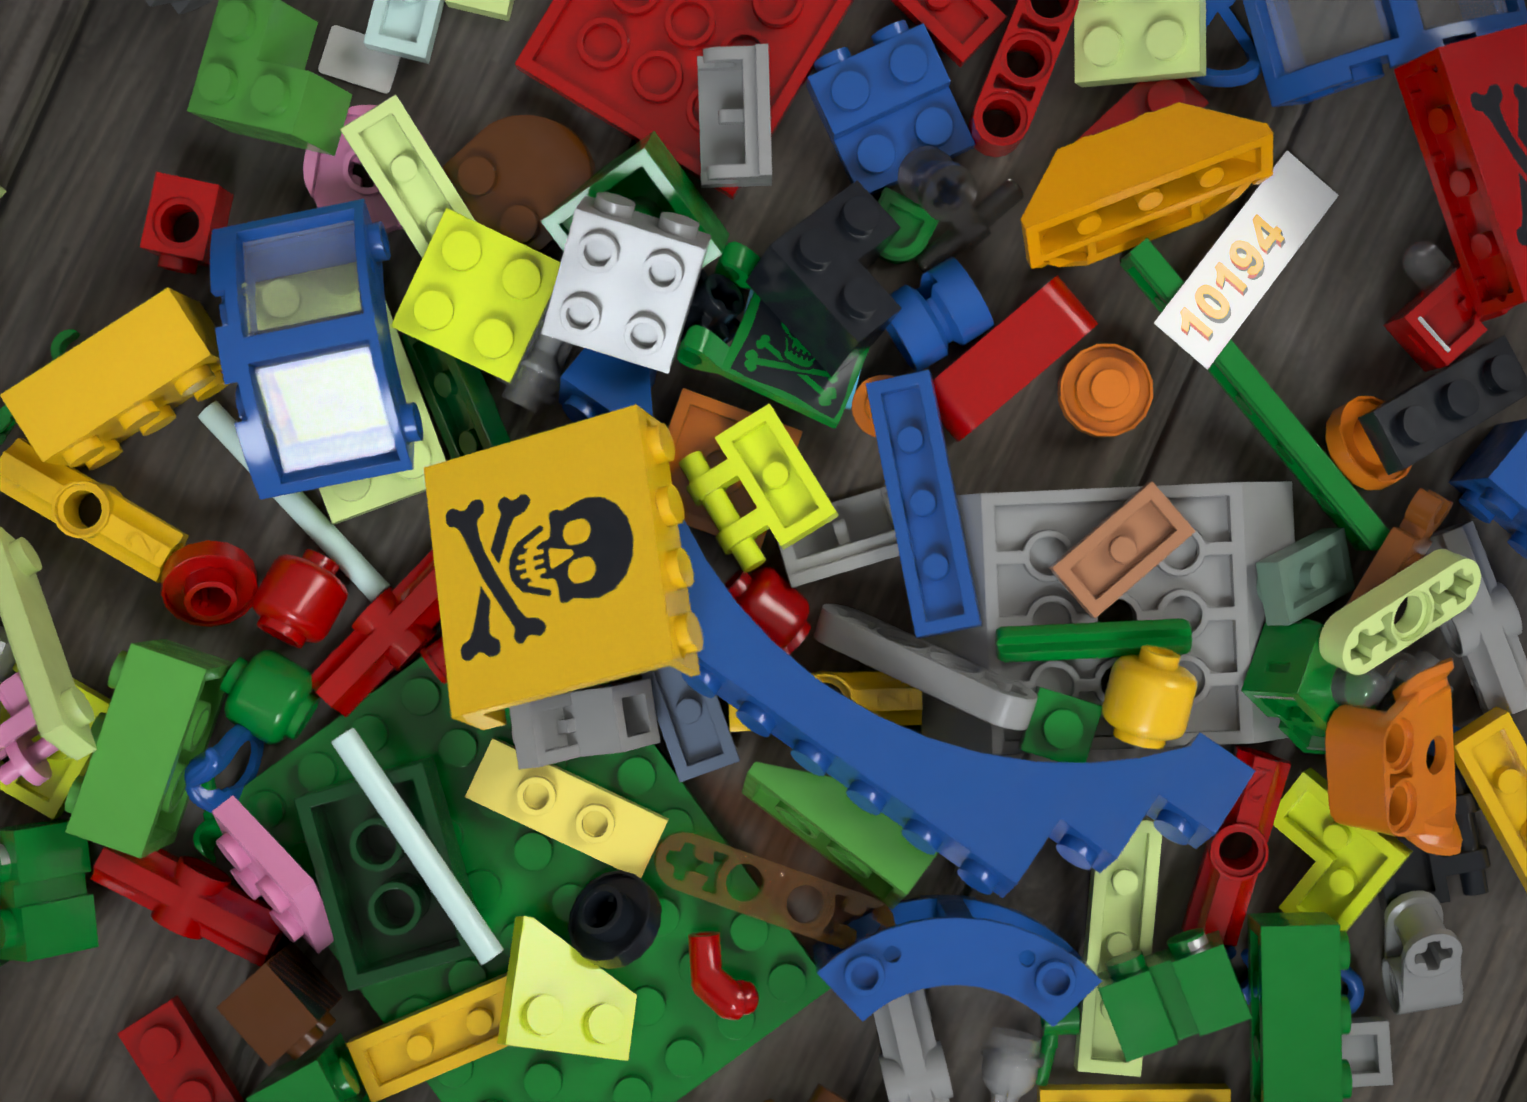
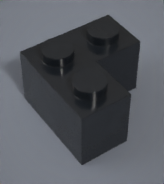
[746,180,902,377]

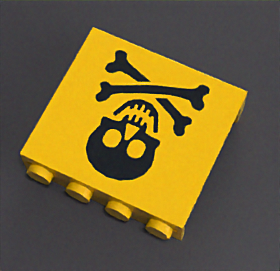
[424,404,703,730]

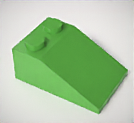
[741,762,938,910]

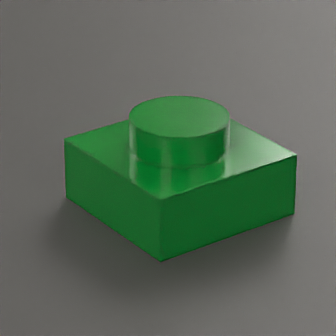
[1018,686,1102,763]

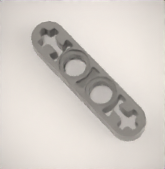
[813,604,1038,730]

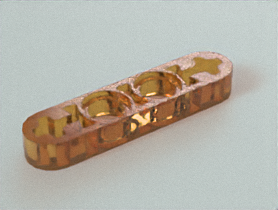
[654,831,896,949]

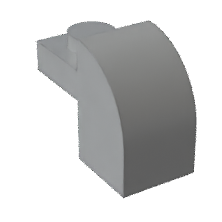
[509,679,660,769]

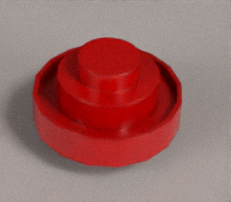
[160,540,258,627]

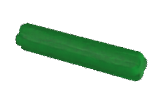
[995,618,1192,663]

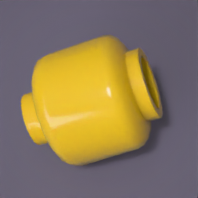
[1102,645,1197,749]

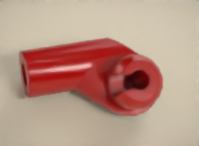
[688,931,759,1020]

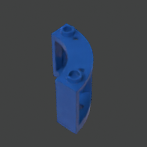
[813,894,1102,1027]

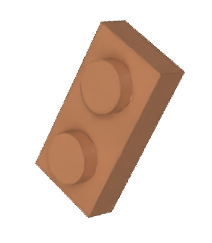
[1049,481,1196,618]

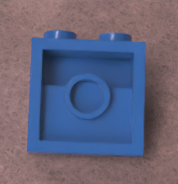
[806,20,975,195]

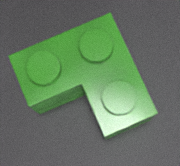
[187,0,353,156]

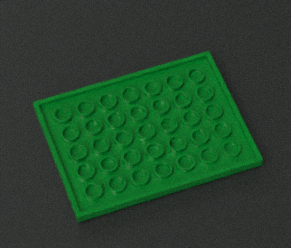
[239,657,831,1102]

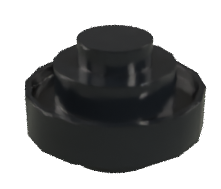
[568,870,662,969]

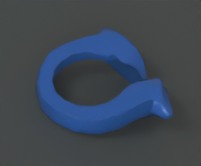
[184,724,264,814]

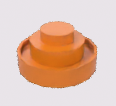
[1058,344,1153,437]
[1325,396,1413,490]

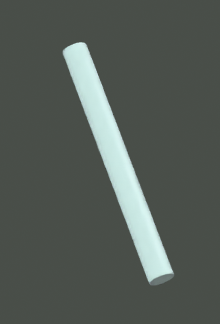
[198,401,391,602]
[331,727,504,965]

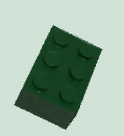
[294,756,477,991]

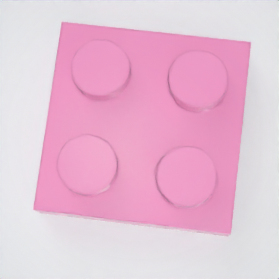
[212,795,334,954]

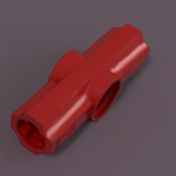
[311,549,441,717]
[1181,745,1291,946]
[91,846,284,967]

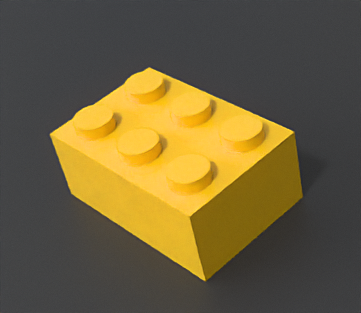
[0,288,229,470]

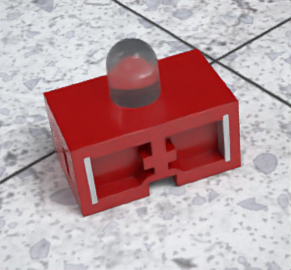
[1383,241,1514,372]

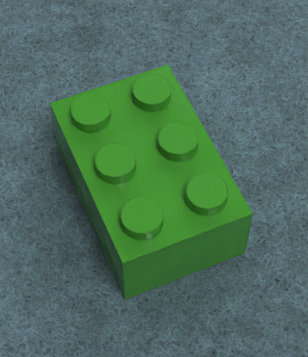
[65,639,234,858]

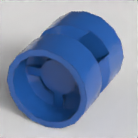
[886,256,994,372]

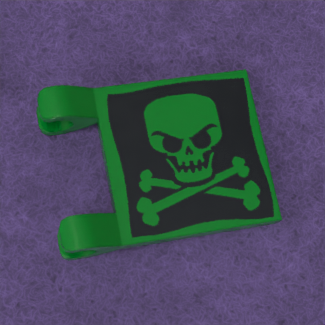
[677,242,870,429]

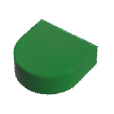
[878,187,941,264]

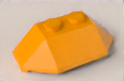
[1020,102,1273,269]

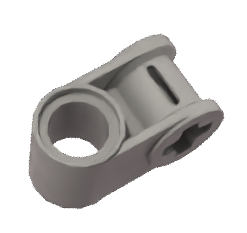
[1381,891,1463,1015]

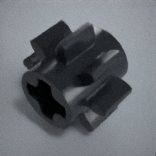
[680,269,744,344]

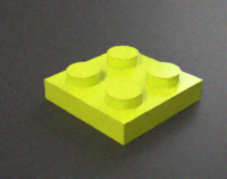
[391,208,561,384]

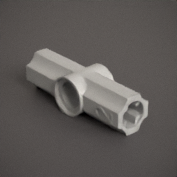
[1425,521,1527,715]
[873,989,954,1102]

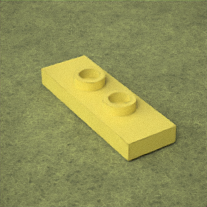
[465,737,669,878]

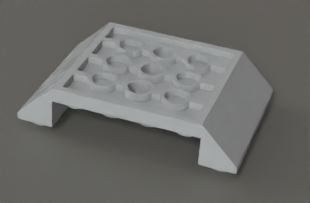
[920,481,1295,755]

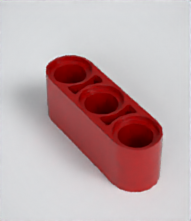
[968,0,1079,157]
[933,275,1098,442]

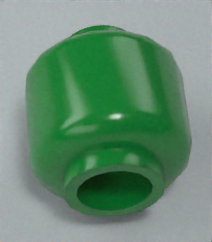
[220,649,321,744]

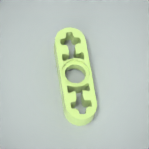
[1319,549,1481,675]

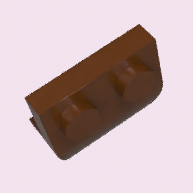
[442,115,595,254]

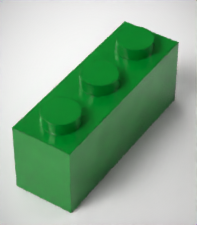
[1247,912,1352,1102]

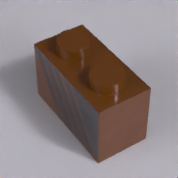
[216,941,342,1067]

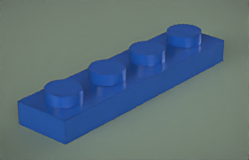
[866,370,983,639]

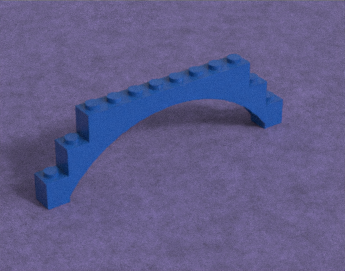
[559,348,1256,898]

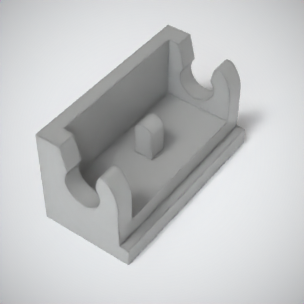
[697,44,772,188]
[776,486,900,588]

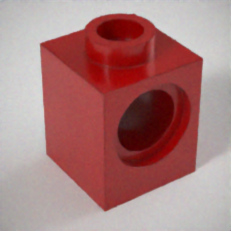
[140,172,234,275]

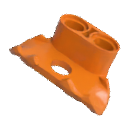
[1325,657,1462,856]

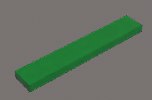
[1120,238,1390,551]

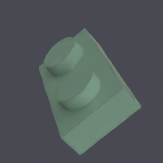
[1256,528,1355,626]

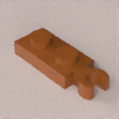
[1346,488,1454,623]

